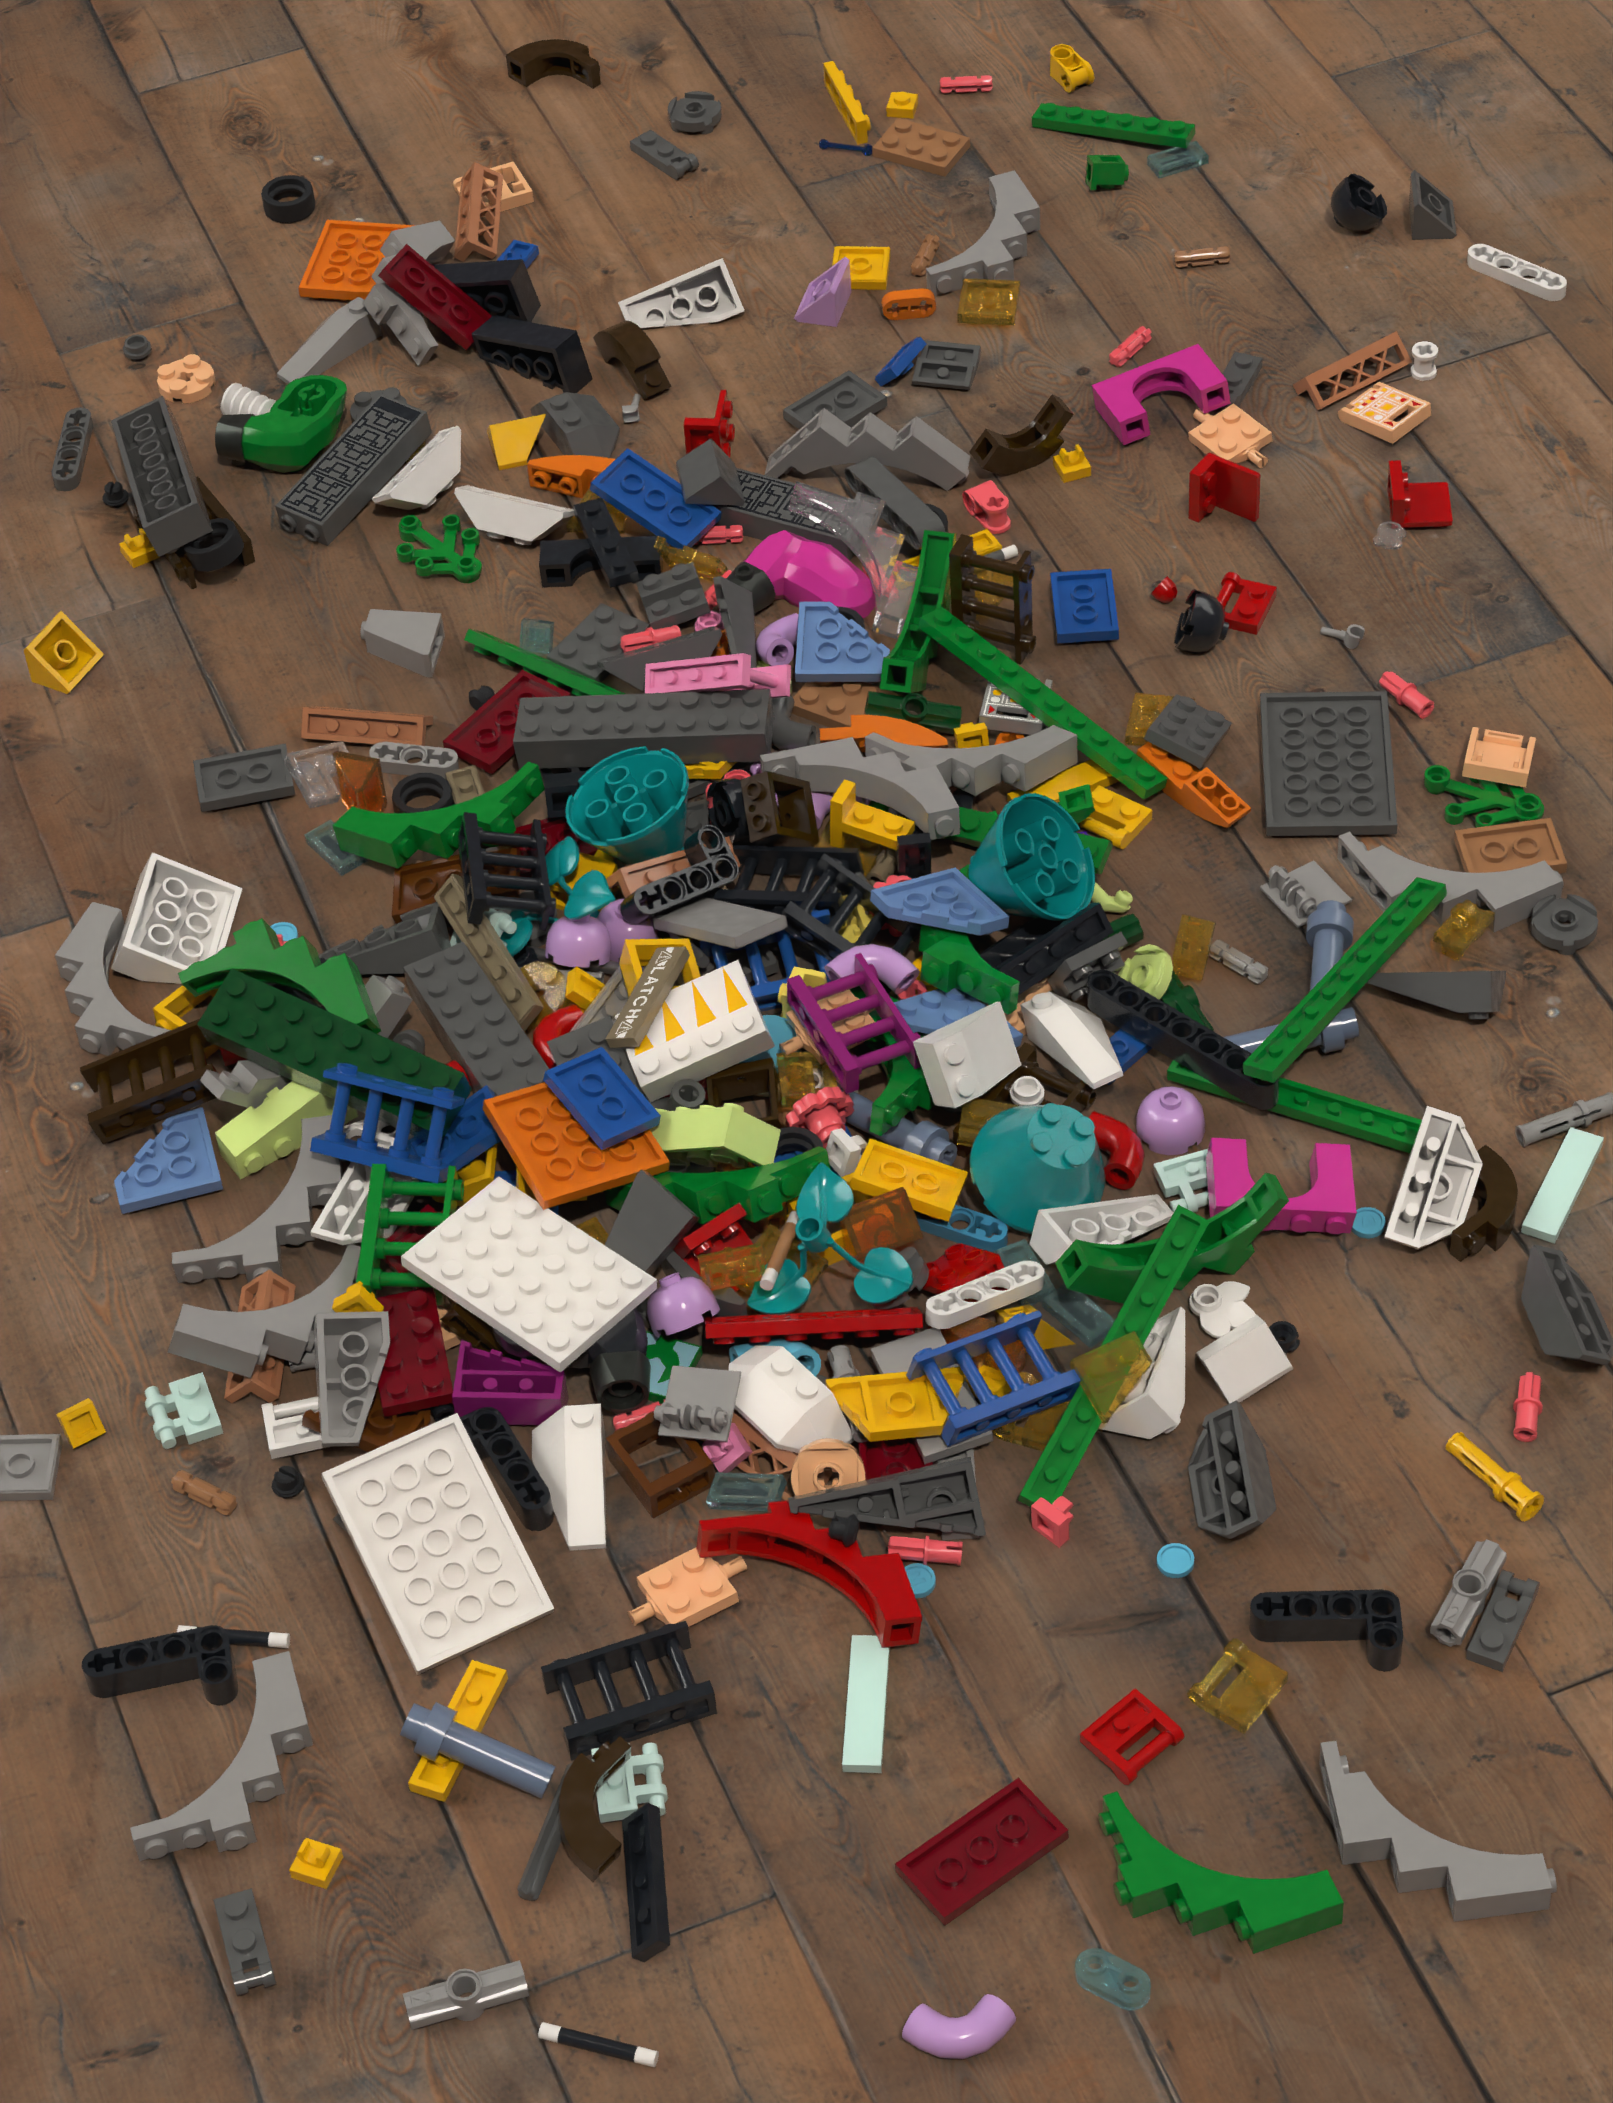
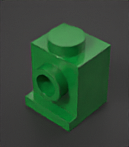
[1085,155,1129,190]

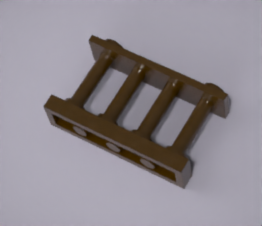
[134,476,255,589]
[949,534,1036,664]
[80,1018,217,1144]
[953,1042,1098,1159]

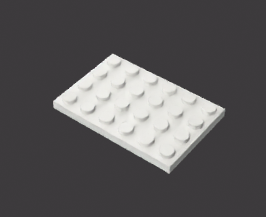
[401,1176,657,1372]
[321,1413,554,1675]

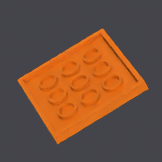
[298,220,416,301]
[483,1082,670,1210]

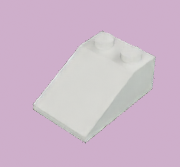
[913,1002,1021,1108]

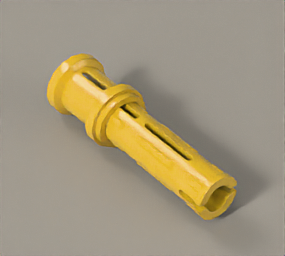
[1446,1432,1544,1522]

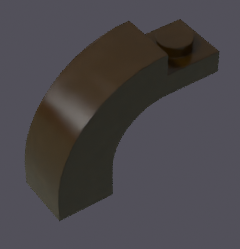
[506,39,601,89]
[593,321,671,400]
[969,394,1074,474]
[1450,1145,1518,1262]
[558,1736,631,1882]

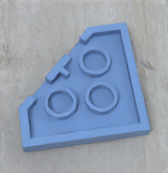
[795,602,890,682]
[870,867,1009,935]
[880,988,1023,1047]
[114,1107,223,1214]

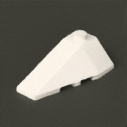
[1020,991,1123,1089]
[1029,1194,1174,1265]

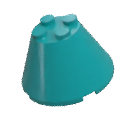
[566,746,689,865]
[968,793,1095,921]
[970,1103,1105,1234]

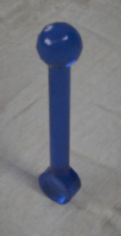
[819,139,873,156]

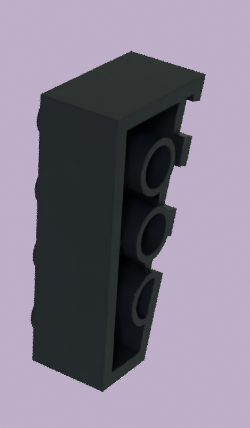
[432,259,541,322]
[472,316,593,393]

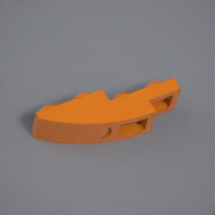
[527,455,616,499]
[819,715,948,752]
[1136,742,1251,828]

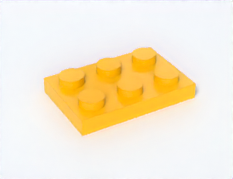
[850,1139,968,1222]

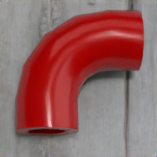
[533,1005,583,1069]
[1089,1111,1145,1190]

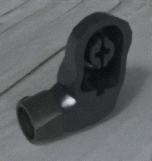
[491,1307,651,1413]

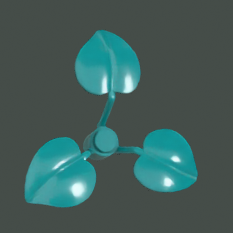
[500,836,616,956]
[747,1162,913,1315]

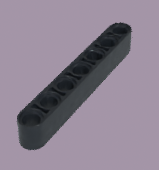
[1087,970,1279,1110]

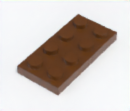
[392,845,521,924]

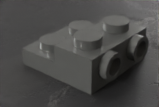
[636,562,711,629]
[1048,932,1128,1002]

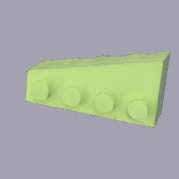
[215,1081,358,1180]
[650,1103,781,1168]

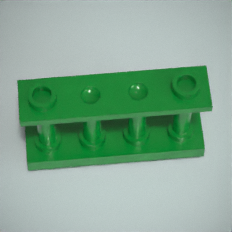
[356,1164,464,1305]

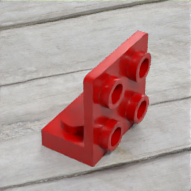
[683,390,735,458]
[1189,453,1261,523]
[1387,460,1453,528]
[674,1202,767,1292]
[916,1243,1007,1327]

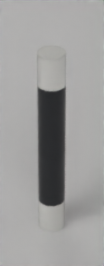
[177,1625,290,1648]
[538,2022,659,2067]

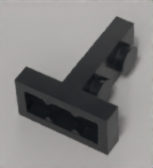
[889,808,931,879]

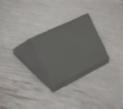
[1409,170,1457,240]
[676,439,745,506]

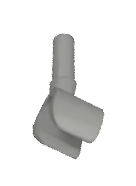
[622,394,641,423]
[1320,624,1365,649]

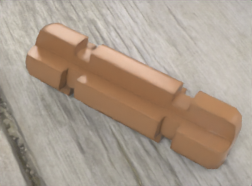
[911,234,940,277]
[1174,246,1230,268]
[171,1470,238,1516]

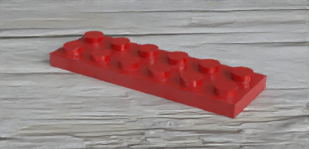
[704,1307,923,1344]

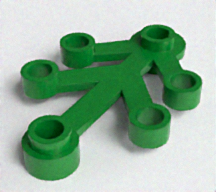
[396,514,482,583]
[1424,765,1544,828]

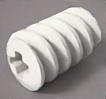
[220,383,276,416]

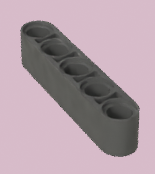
[844,456,946,550]

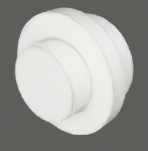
[1010,1076,1044,1106]

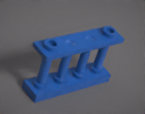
[699,909,831,1012]
[310,1063,465,1184]
[906,1310,1081,1447]

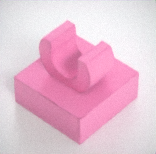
[702,1423,753,1474]

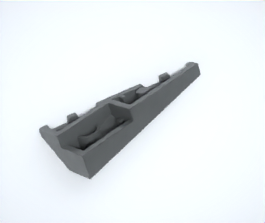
[713,576,757,668]
[788,1457,986,1536]

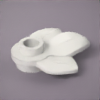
[1189,1281,1256,1339]

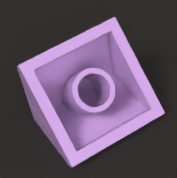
[794,256,851,327]

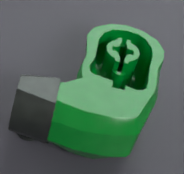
[215,375,347,473]

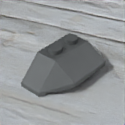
[531,392,620,458]
[597,626,722,691]
[1521,1245,1613,1365]
[1188,1400,1277,1539]

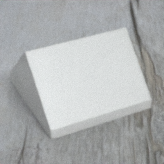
[1196,1315,1293,1404]

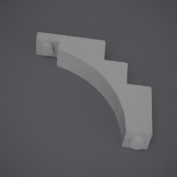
[765,408,970,491]
[760,737,960,840]
[1337,831,1564,933]
[200,975,413,1109]
[1319,1741,1557,1922]

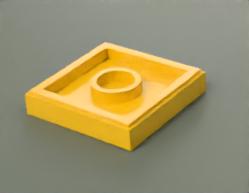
[832,246,891,290]

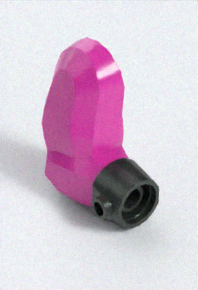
[726,530,876,618]

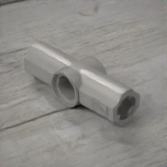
[1430,1539,1507,1647]
[403,1960,529,2030]

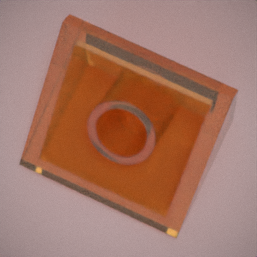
[332,751,388,813]
[840,1187,924,1267]

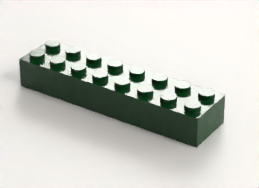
[197,968,472,1142]

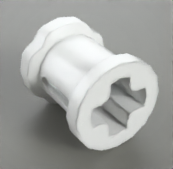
[1411,341,1438,381]

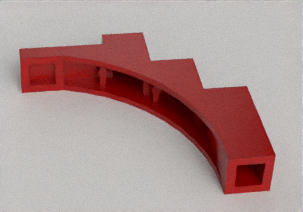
[696,1500,922,1648]

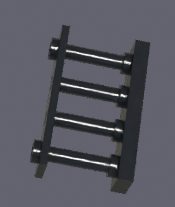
[457,812,556,930]
[714,845,864,926]
[781,853,921,994]
[979,903,1114,995]
[541,1621,717,1761]

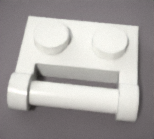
[261,1396,326,1459]

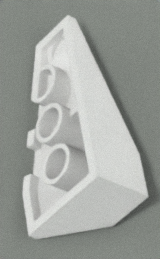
[618,258,745,328]
[1099,1306,1185,1439]
[532,1403,606,1551]

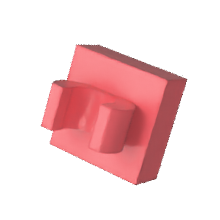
[1031,1496,1074,1548]

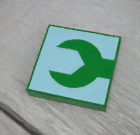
[646,1331,702,1404]

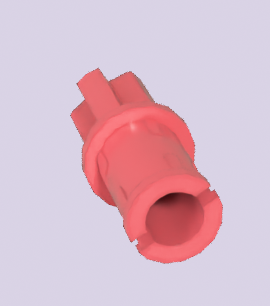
[620,625,681,653]
[1379,671,1435,719]
[1513,1372,1543,1442]
[888,1535,963,1566]

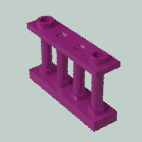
[787,953,921,1094]

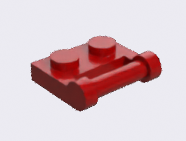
[1216,572,1277,635]
[1080,1688,1185,1785]

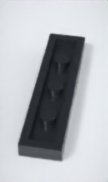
[573,498,639,588]
[622,1803,670,1962]

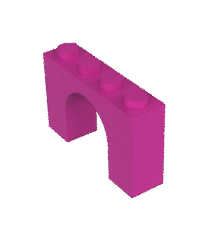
[1092,344,1231,445]
[1206,1138,1357,1234]

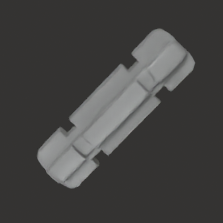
[1209,939,1268,984]

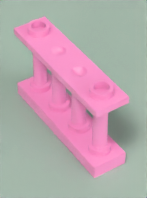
[645,653,791,698]

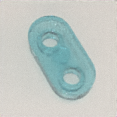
[1075,1948,1151,2011]

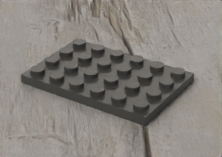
[1260,691,1398,836]

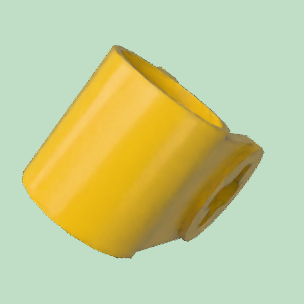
[1050,44,1095,93]

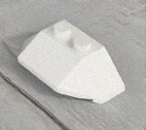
[372,426,461,510]
[454,485,575,545]
[1384,1106,1483,1249]
[310,1133,419,1245]
[729,1345,854,1453]

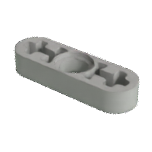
[369,742,459,779]

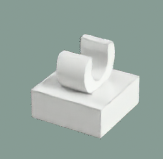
[826,1128,868,1177]

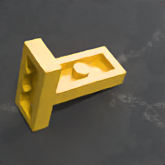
[830,779,915,850]

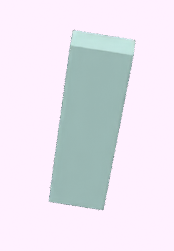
[1521,1127,1604,1244]
[842,1635,890,1773]

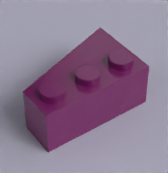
[452,1340,568,1425]

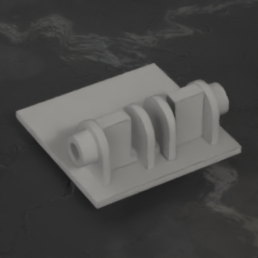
[1260,861,1352,928]
[654,1366,741,1442]

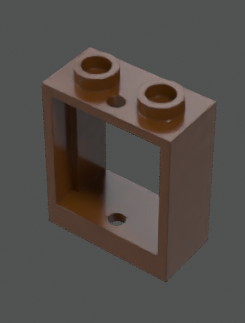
[606,1411,716,1518]

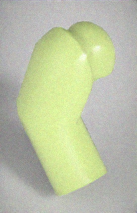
[1091,883,1133,914]

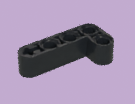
[620,825,739,924]
[460,1407,554,1531]
[1249,1589,1403,1672]
[82,1625,238,1706]

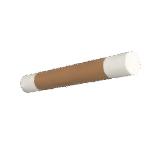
[760,1211,800,1291]

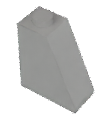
[360,609,445,677]

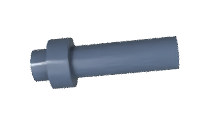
[1306,900,1354,991]
[1224,1007,1359,1054]
[842,1090,957,1166]
[400,1702,556,1799]

